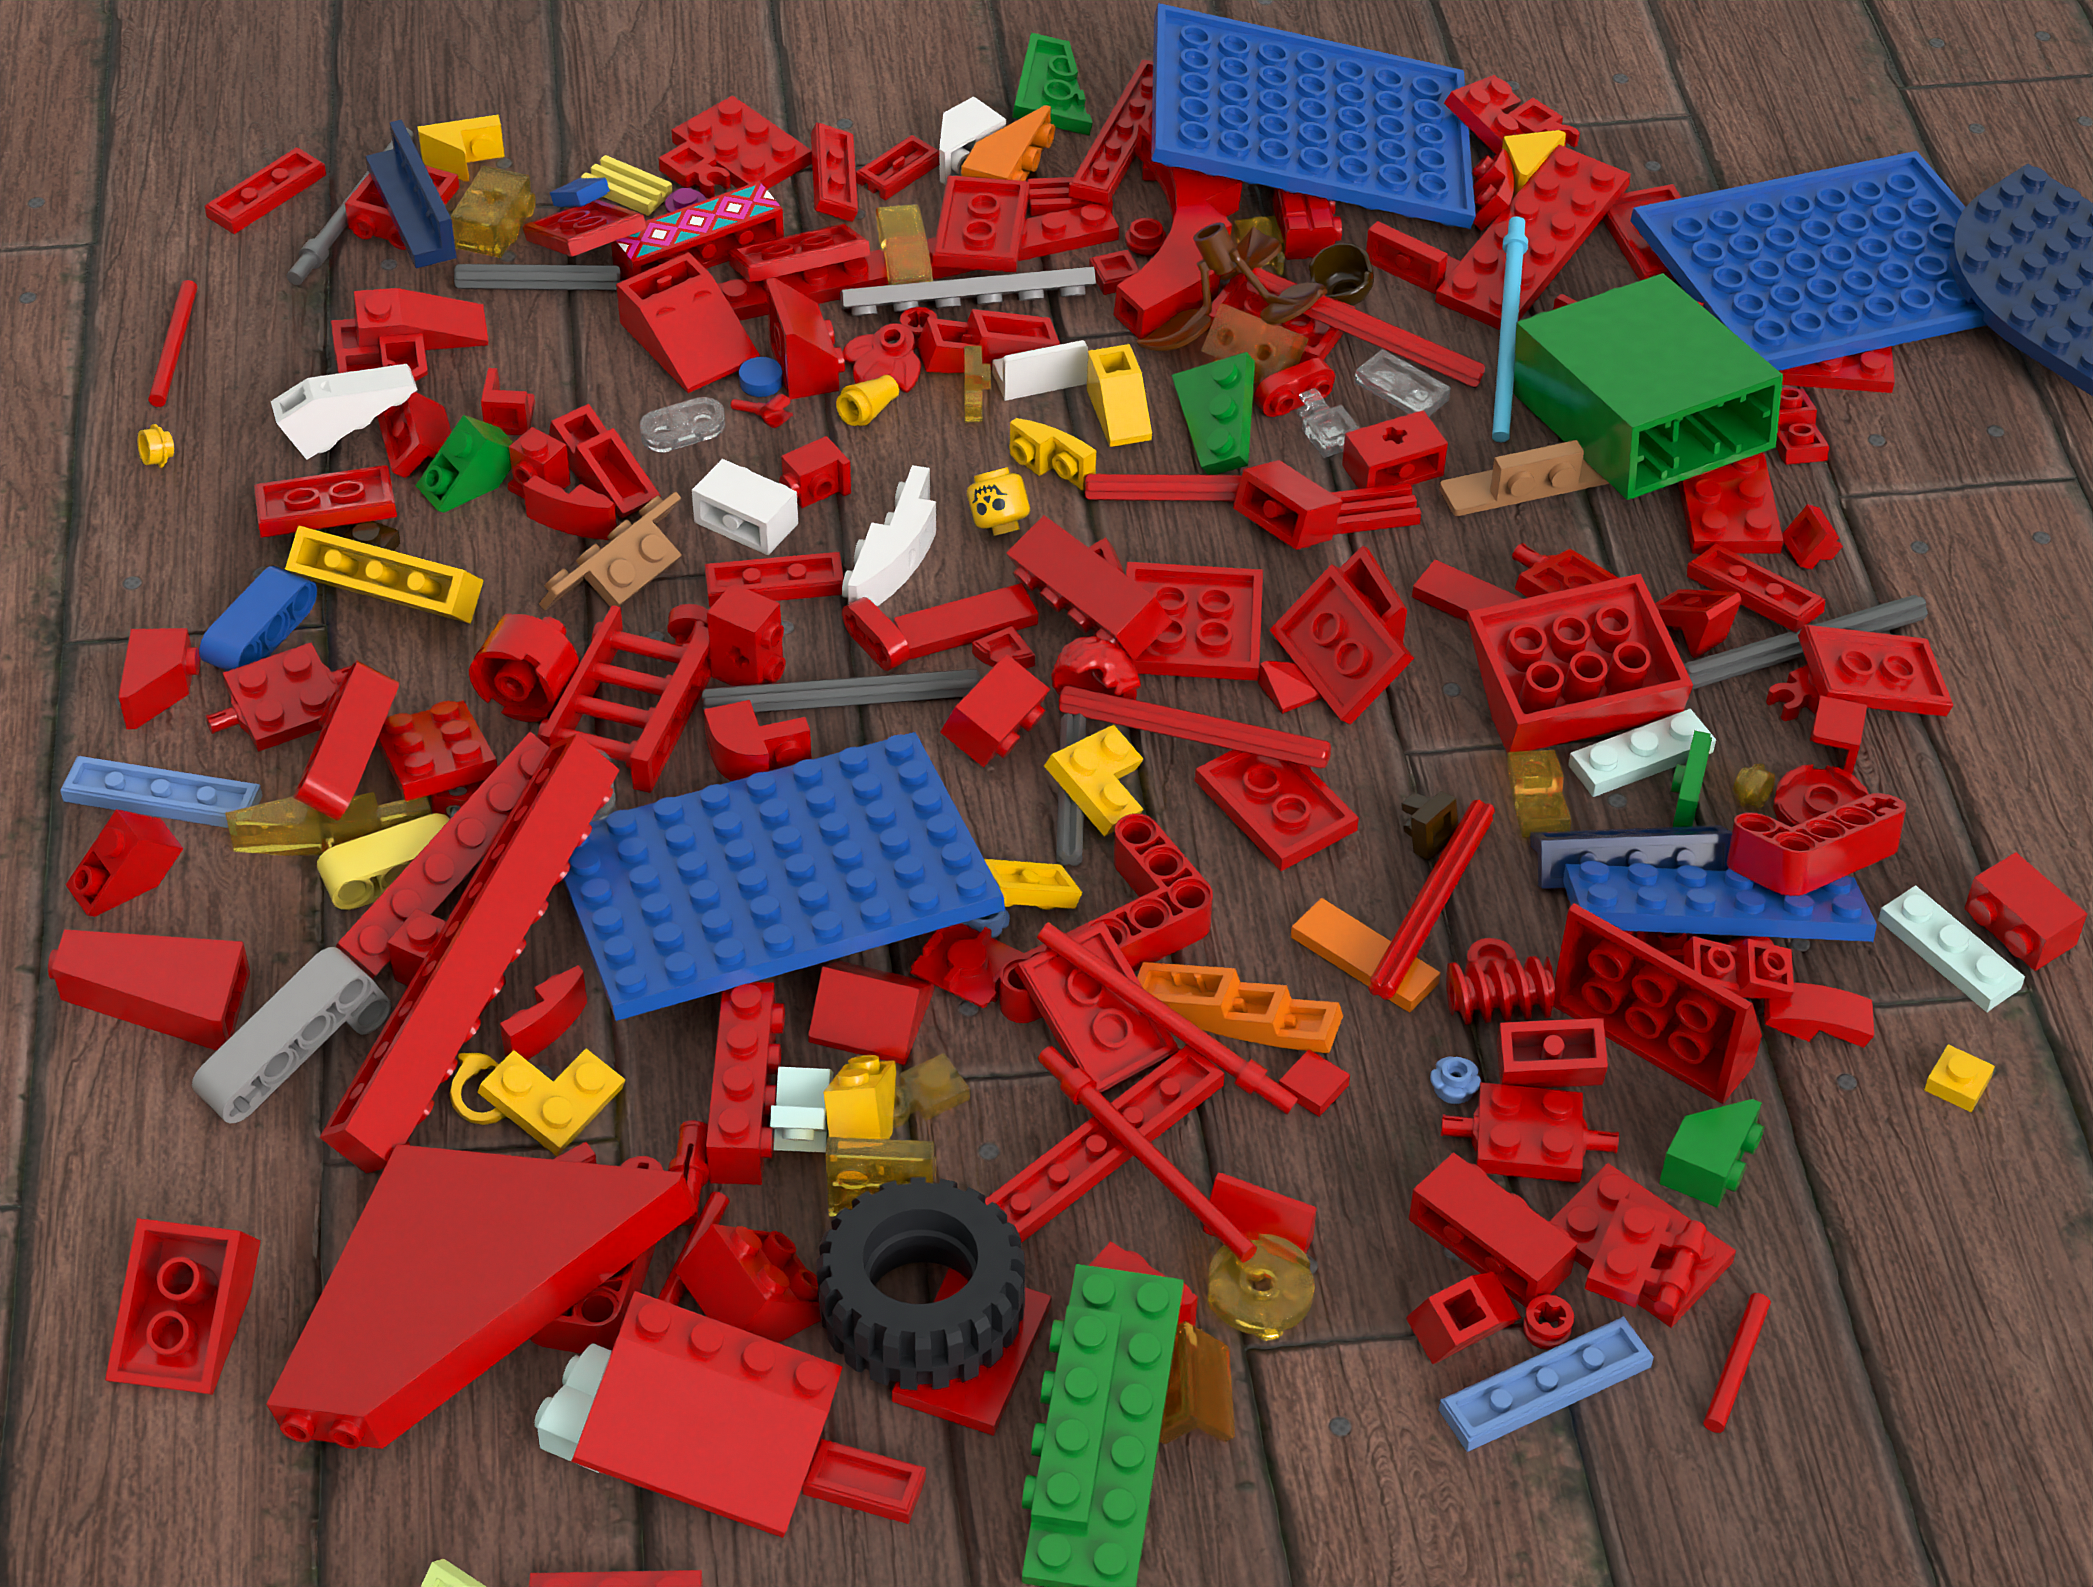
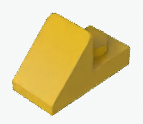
[417,115,505,181]

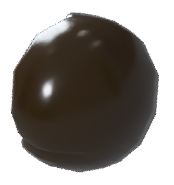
[1309,243,1374,306]

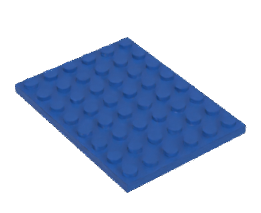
[1151,3,1476,229]
[1630,151,1987,371]
[562,732,1005,1021]

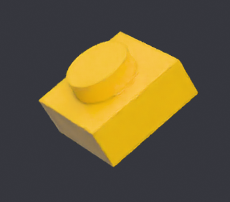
[1924,1044,1995,1112]

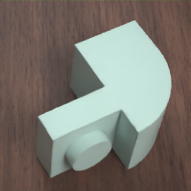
[770,1067,834,1152]

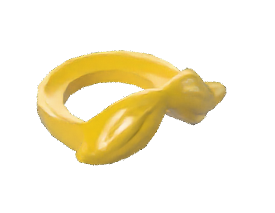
[449,1053,507,1125]

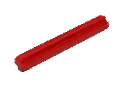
[1085,474,1242,501]

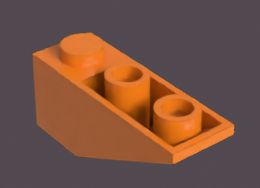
[961,105,1055,181]

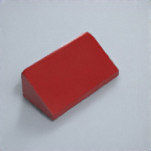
[1203,1172,1317,1266]

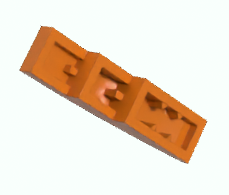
[1137,962,1343,1053]

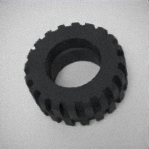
[817,1177,1025,1390]

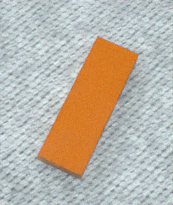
[1291,898,1441,1013]

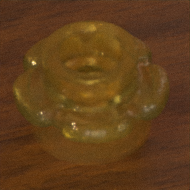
[1733,763,1775,808]

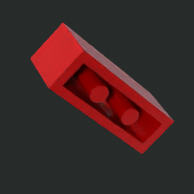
[1408,1152,1578,1308]

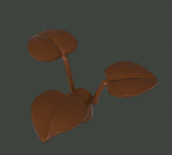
[1135,222,1328,351]

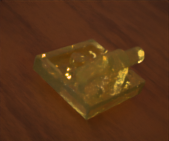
[826,1137,937,1216]

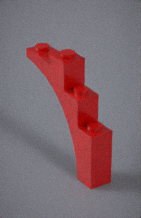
[1113,117,1243,339]

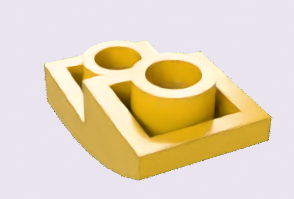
[1009,418,1096,491]

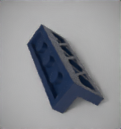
[365,120,457,268]
[1530,825,1732,889]

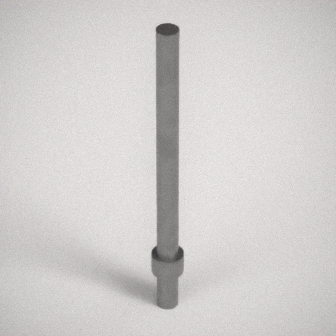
[287,128,415,285]

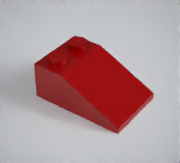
[105,1218,261,1395]

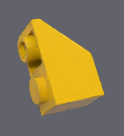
[1087,344,1152,447]
[823,1055,896,1152]

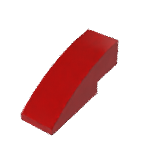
[917,309,1060,373]
[549,404,661,518]

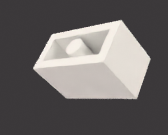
[692,459,798,555]

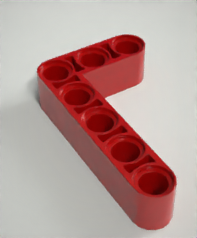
[1000,813,1213,1023]

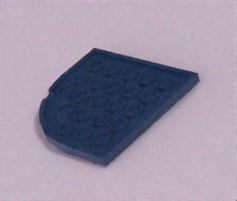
[1949,164,2093,396]

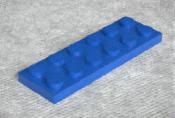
[1563,861,1877,942]

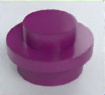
[665,188,706,213]

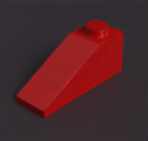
[354,288,488,350]

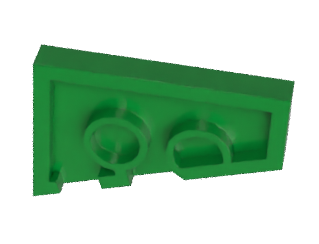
[1012,33,1093,136]

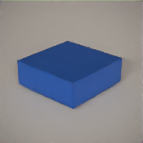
[550,178,610,207]

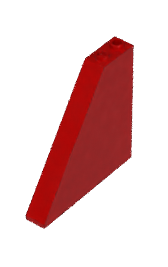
[266,1144,697,1449]

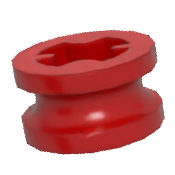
[900,307,938,348]
[1523,1294,1574,1350]

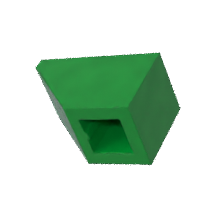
[415,415,514,513]
[1659,1099,1765,1208]

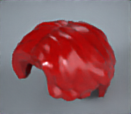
[1051,636,1141,700]

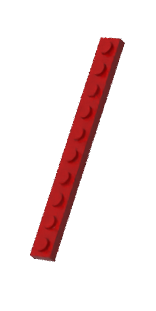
[718,203,1119,321]

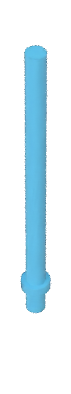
[1492,217,1528,443]

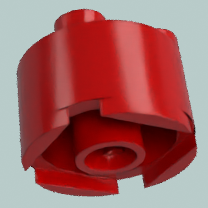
[469,614,580,722]

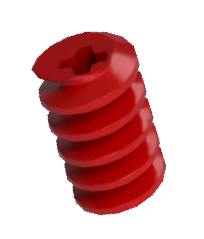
[1446,956,1555,1025]

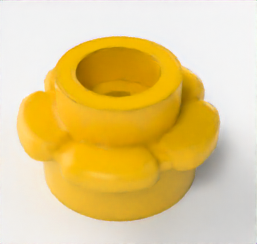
[137,424,174,468]

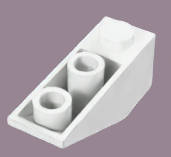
[271,364,418,460]

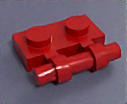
[1585,1197,1707,1316]

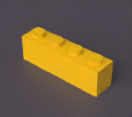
[285,526,484,624]

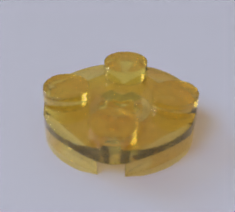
[1208,1234,1315,1340]

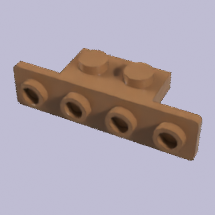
[1439,440,1609,516]
[539,491,682,610]

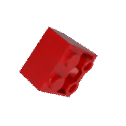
[675,1224,821,1343]

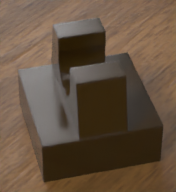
[1401,791,1458,860]

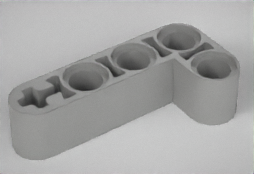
[192,947,391,1124]

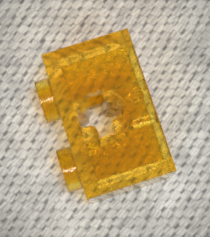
[451,165,536,258]

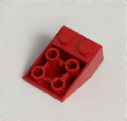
[616,252,760,393]

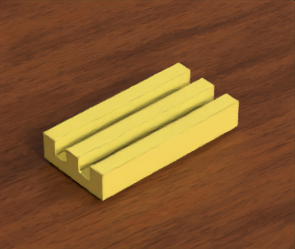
[581,155,672,216]

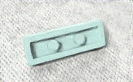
[1568,709,1716,797]
[1878,885,2025,1012]

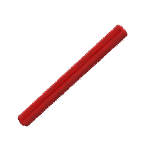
[1246,267,1486,387]
[1059,686,1331,769]
[1368,799,1495,1000]

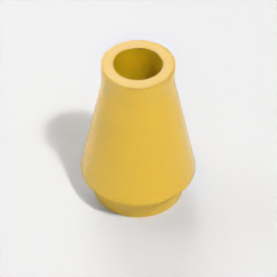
[836,375,899,426]

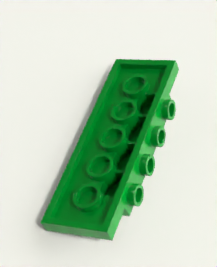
[1022,1264,1184,1587]

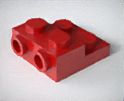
[345,166,460,250]

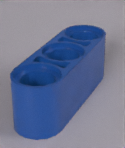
[199,565,317,671]

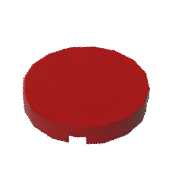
[1773,764,1869,827]

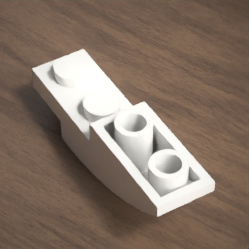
[842,465,936,606]

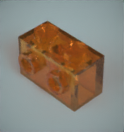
[1201,303,1309,384]

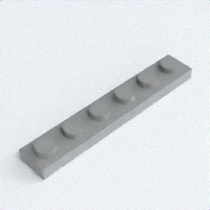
[840,267,1096,316]

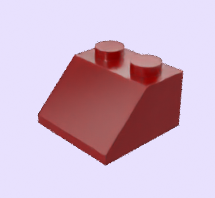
[766,278,845,400]

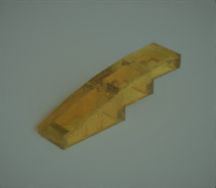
[225,792,431,856]

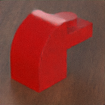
[704,700,812,781]

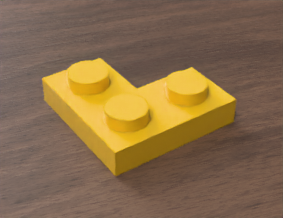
[1044,724,1143,837]
[478,1048,625,1156]

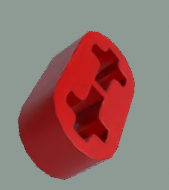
[842,597,910,671]

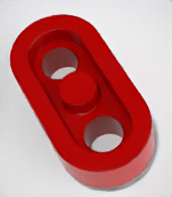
[1254,358,1335,417]

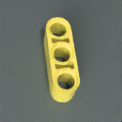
[317,813,450,910]

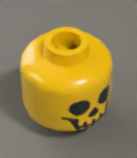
[967,467,1030,536]

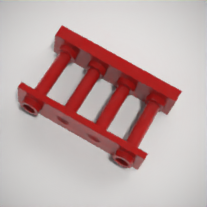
[537,605,712,793]

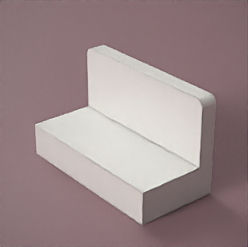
[992,340,1088,401]

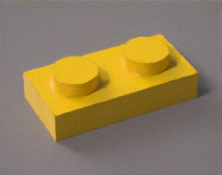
[984,859,1082,910]

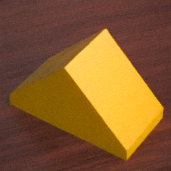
[1502,130,1566,199]

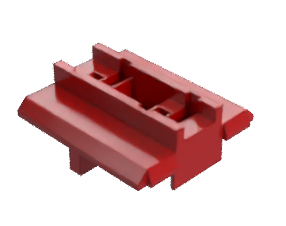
[910,923,1023,1008]

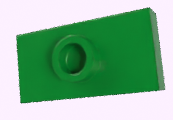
[1670,730,1712,827]

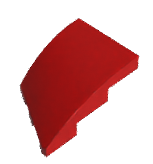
[331,319,428,381]

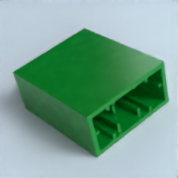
[1513,273,1783,500]

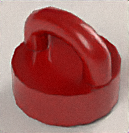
[667,604,708,646]

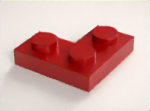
[1444,75,1525,155]

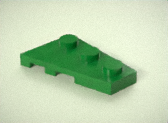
[1171,352,1255,475]

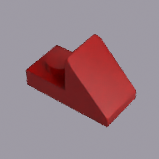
[1655,589,1742,658]

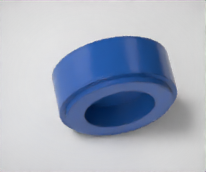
[739,357,783,397]

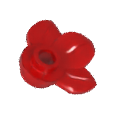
[842,323,921,393]

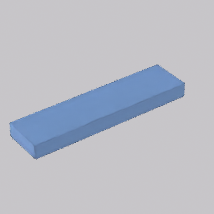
[60,756,263,831]
[1438,1316,1654,1452]

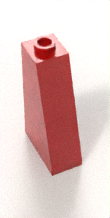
[48,929,251,1051]

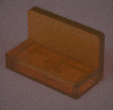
[1159,1321,1235,1444]

